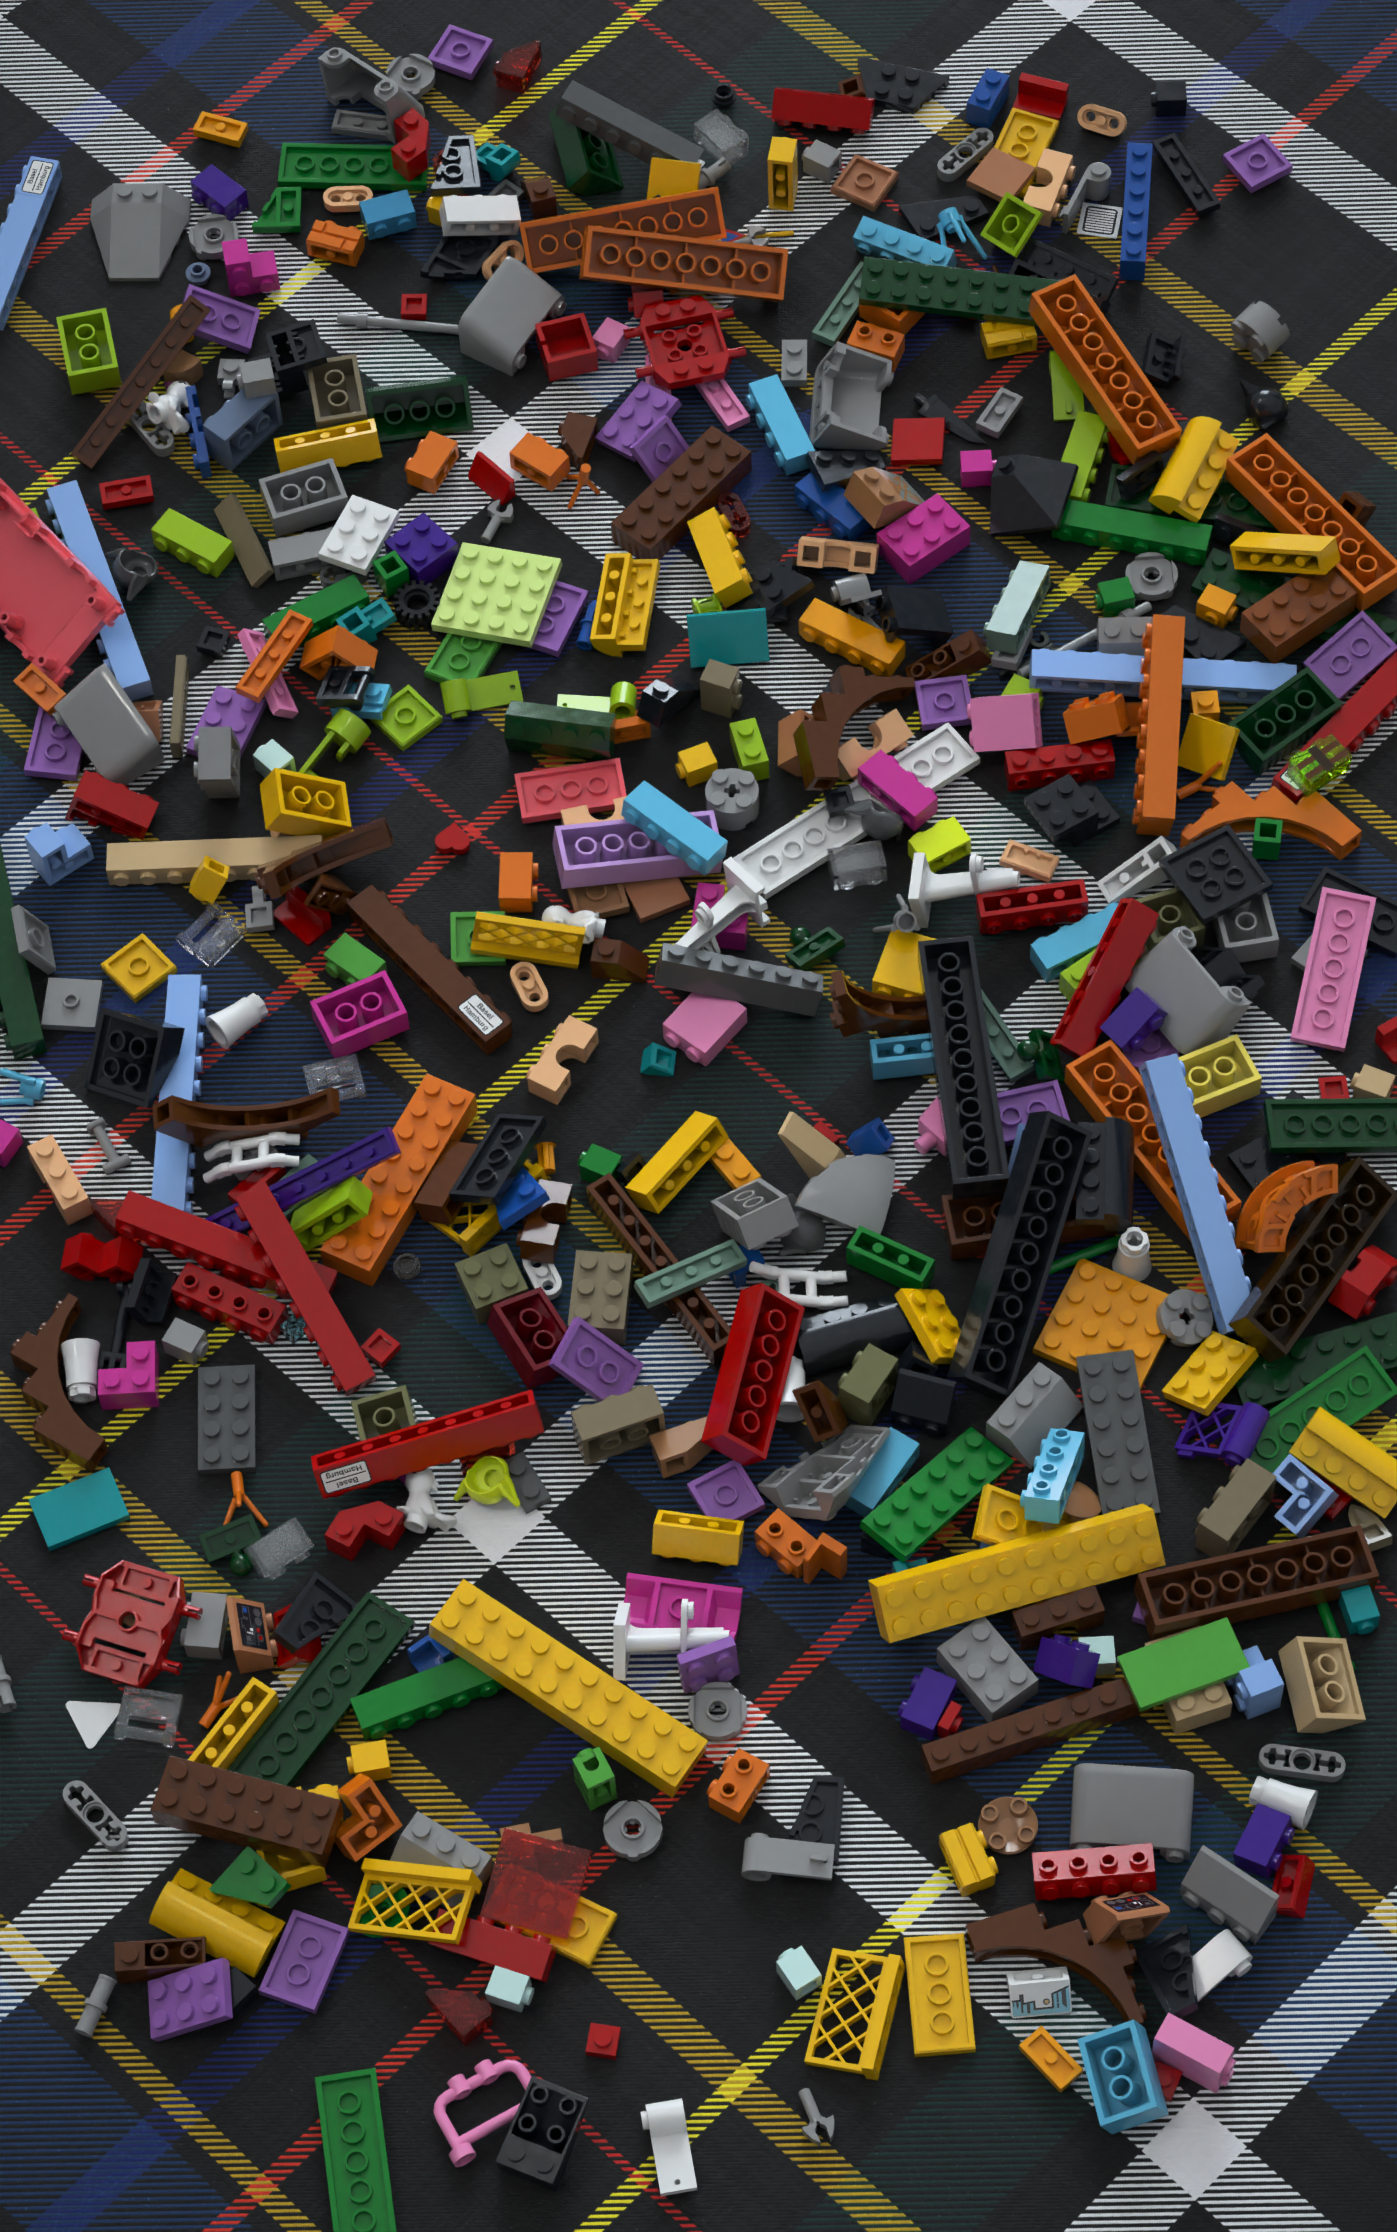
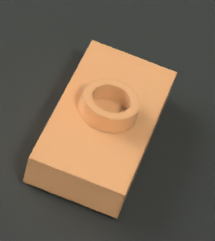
[999,839,1060,883]

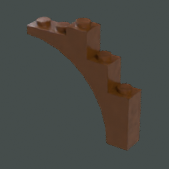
[793,665,915,791]
[255,817,394,900]
[828,970,928,1038]
[153,1087,340,1148]
[10,1293,108,1473]
[965,1903,1147,2027]

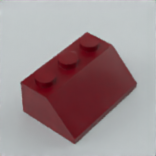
[487,1287,568,1390]

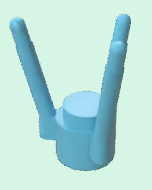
[936,207,988,260]
[0,1068,46,1106]

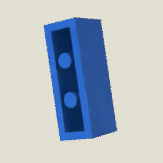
[795,472,872,541]

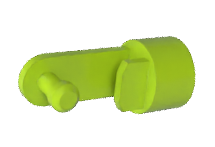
[298,708,371,778]

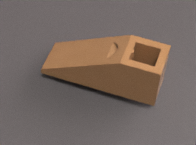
[649,1416,713,1478]

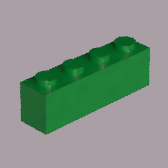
[262,574,370,647]

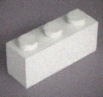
[439,194,521,236]

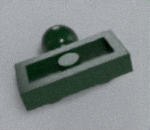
[785,926,846,971]
[1017,1028,1065,1086]
[198,1513,263,1577]

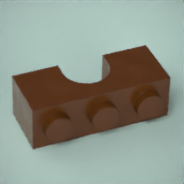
[516,1179,572,1264]
[1011,1585,1105,1651]

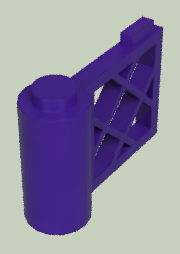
[1174,1402,1270,1468]

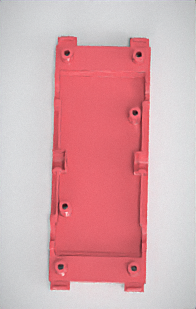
[0,478,125,688]

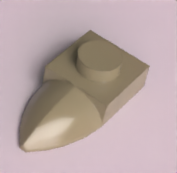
[1348,1504,1392,1552]

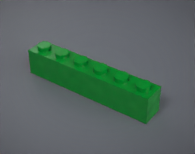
[1052,499,1212,565]
[350,1657,504,1740]

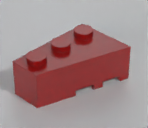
[65,770,159,840]

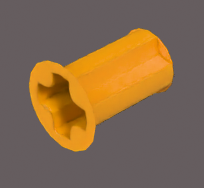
[534,1142,556,1175]

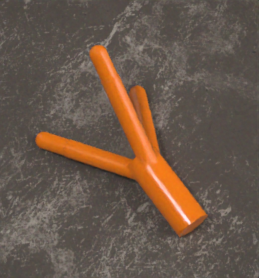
[566,464,600,509]
[1176,761,1223,800]
[223,1471,269,1527]
[199,1671,237,1729]

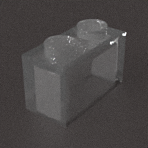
[694,108,749,165]
[827,840,887,890]
[243,1517,314,1580]

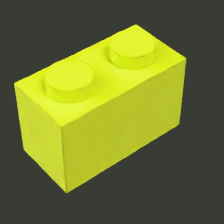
[908,816,971,873]

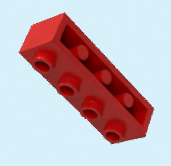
[771,87,875,134]
[1004,739,1115,791]
[976,879,1089,934]
[171,1262,289,1345]
[1032,1843,1157,1900]
[428,1906,557,1983]

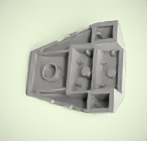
[90,183,191,281]
[757,1425,891,1521]

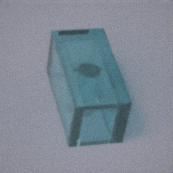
[280,1314,306,1345]

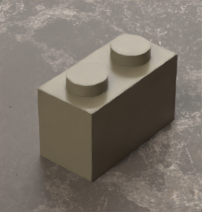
[700,659,743,718]

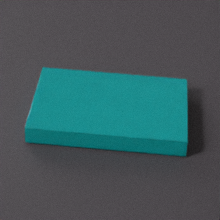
[687,608,770,668]
[28,1467,130,1551]

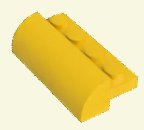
[1148,416,1240,523]
[590,553,661,657]
[1288,1406,1397,1520]
[149,1868,286,1978]

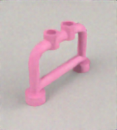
[433,2059,531,2167]

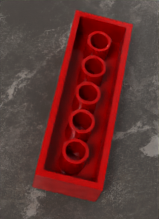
[701,1283,805,1466]

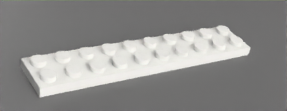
[733,722,980,900]

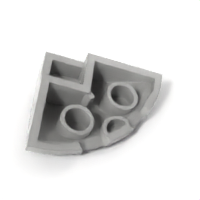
[794,1154,895,1234]

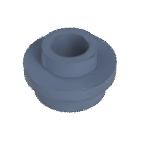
[186,262,211,287]

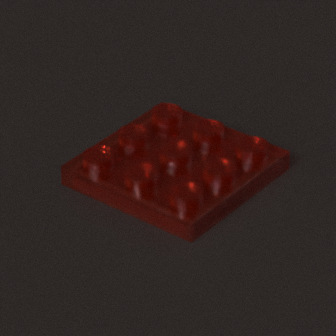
[480,1828,592,1940]

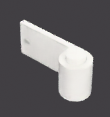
[1193,1929,1253,2002]
[640,2098,697,2196]

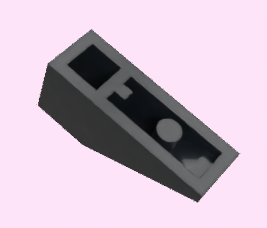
[637,678,700,728]

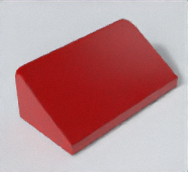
[468,451,515,506]
[1272,1855,1315,1918]

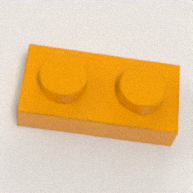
[193,111,249,148]
[709,1138,761,1190]
[1019,2025,1083,2093]

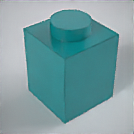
[1339,1584,1380,1634]

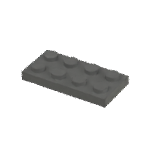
[198,1364,256,1475]

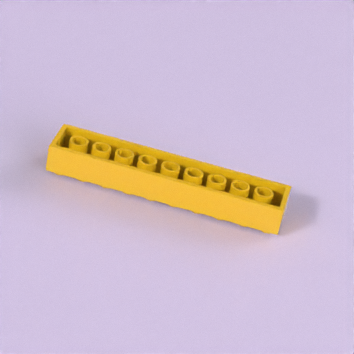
[868,1503,1166,1643]
[429,1579,708,1798]

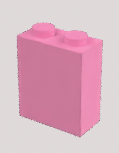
[967,693,1043,752]
[663,992,747,1067]
[1152,2012,1236,2094]

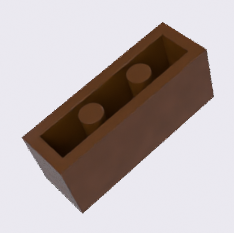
[414,1141,479,1225]

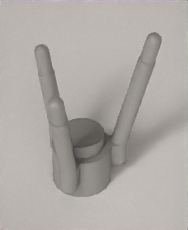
[872,894,920,933]

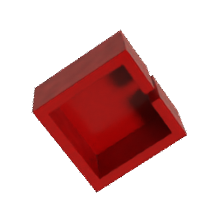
[535,312,598,382]

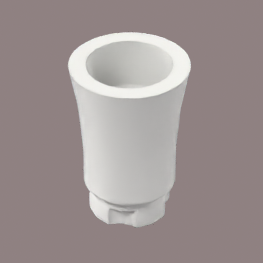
[205,993,268,1049]
[1112,1227,1152,1282]
[60,1338,100,1403]
[776,1356,805,1422]
[1249,1776,1318,1830]

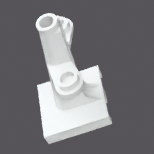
[908,853,1020,928]
[675,857,770,954]
[613,1599,729,1680]

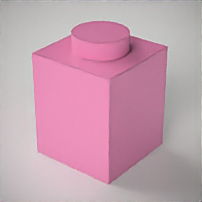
[592,317,630,364]

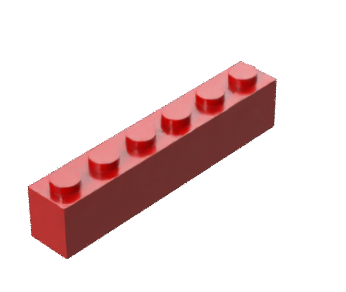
[1049,898,1159,1059]

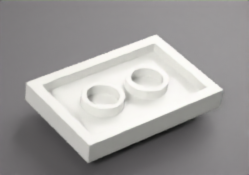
[318,495,400,576]

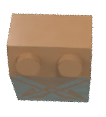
[843,467,925,529]

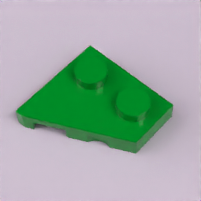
[252,187,302,234]
[209,1846,292,1909]

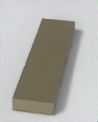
[214,493,274,588]
[169,655,190,758]

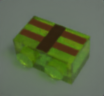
[1287,734,1352,797]

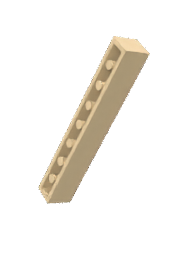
[106,835,323,886]

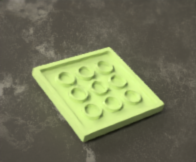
[431,542,562,648]

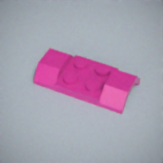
[624,1573,743,1642]

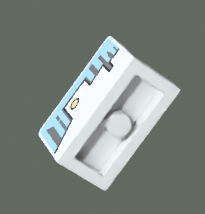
[1006,1966,1072,2018]

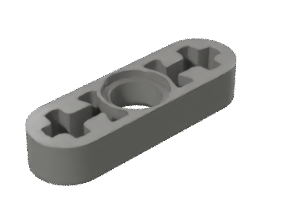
[937,128,994,182]
[128,401,175,457]
[1258,1744,1346,1782]
[63,1780,129,1852]

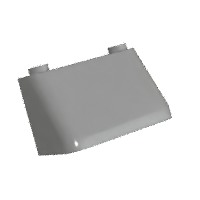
[318,47,425,144]
[458,256,566,377]
[809,341,894,451]
[52,663,165,786]
[1124,926,1251,1055]
[1069,1763,1194,1863]

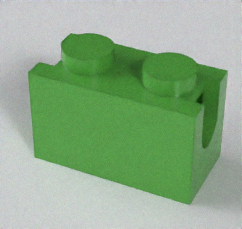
[323,933,388,986]
[572,1746,617,1811]

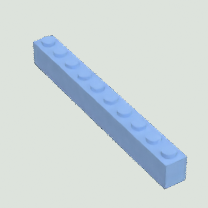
[45,480,154,701]
[1029,648,1297,704]
[151,975,208,1215]
[1138,1053,1252,1336]

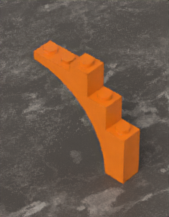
[1180,781,1362,861]

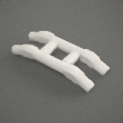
[203,1131,300,1184]
[749,1261,849,1310]

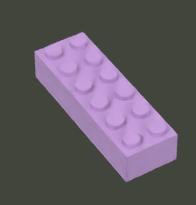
[552,810,723,889]

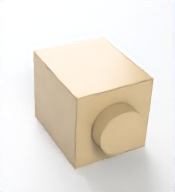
[1350,1064,1396,1098]

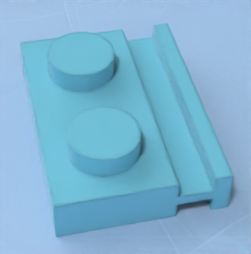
[330,682,392,720]

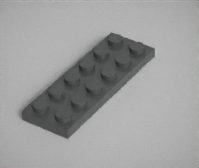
[1076,1350,1160,1516]

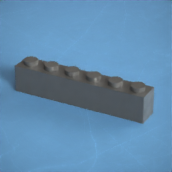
[555,80,705,165]
[655,943,823,1017]

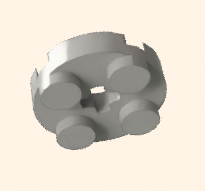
[386,54,436,100]
[189,214,239,260]
[1125,552,1178,601]
[1156,1289,1213,1347]
[688,1682,747,1741]
[603,1800,663,1862]

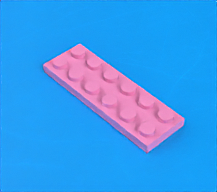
[1290,887,1376,1052]

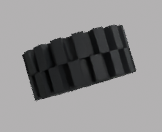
[393,580,440,630]

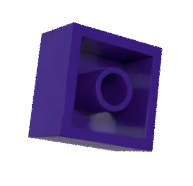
[384,512,459,586]

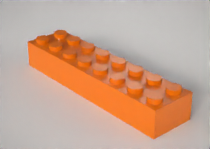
[519,186,727,273]
[579,225,789,302]
[1028,274,1182,465]
[1225,433,1397,612]
[1132,614,1185,837]
[1065,1039,1241,1241]
[320,1073,478,1287]

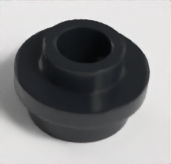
[711,83,736,107]

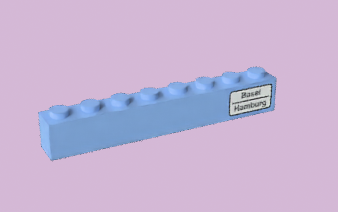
[0,156,63,331]

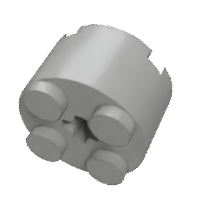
[1231,301,1290,363]
[705,768,759,831]

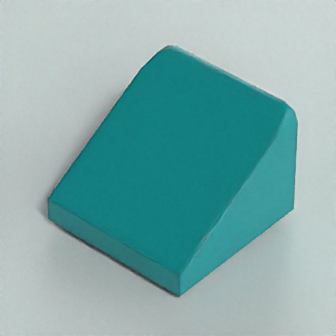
[640,1043,677,1077]

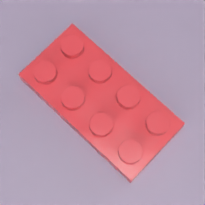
[514,758,627,824]

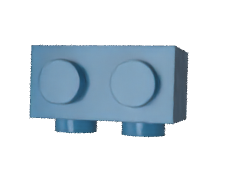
[359,189,417,240]

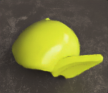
[454,1456,521,1507]

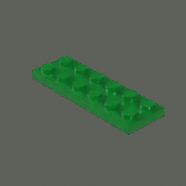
[278,143,431,191]
[1250,1345,1397,1474]
[860,1427,1015,1563]
[315,2068,397,2232]

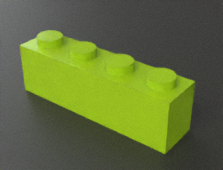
[1061,410,1109,503]

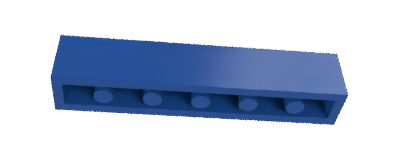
[1119,142,1153,281]

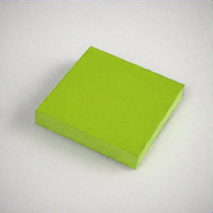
[369,684,443,751]

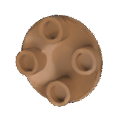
[1063,1481,1102,1523]
[978,1796,1038,1855]

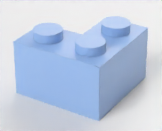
[24,822,94,886]
[1273,1454,1339,1538]
[1224,1645,1284,1720]

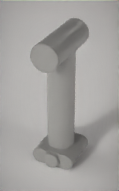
[86,1117,131,1175]

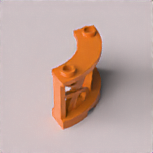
[1234,1160,1338,1253]

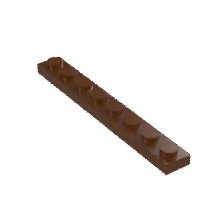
[70,295,211,471]

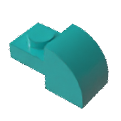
[476,142,521,182]
[336,597,397,644]

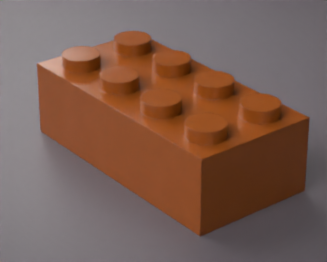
[1240,568,1357,664]

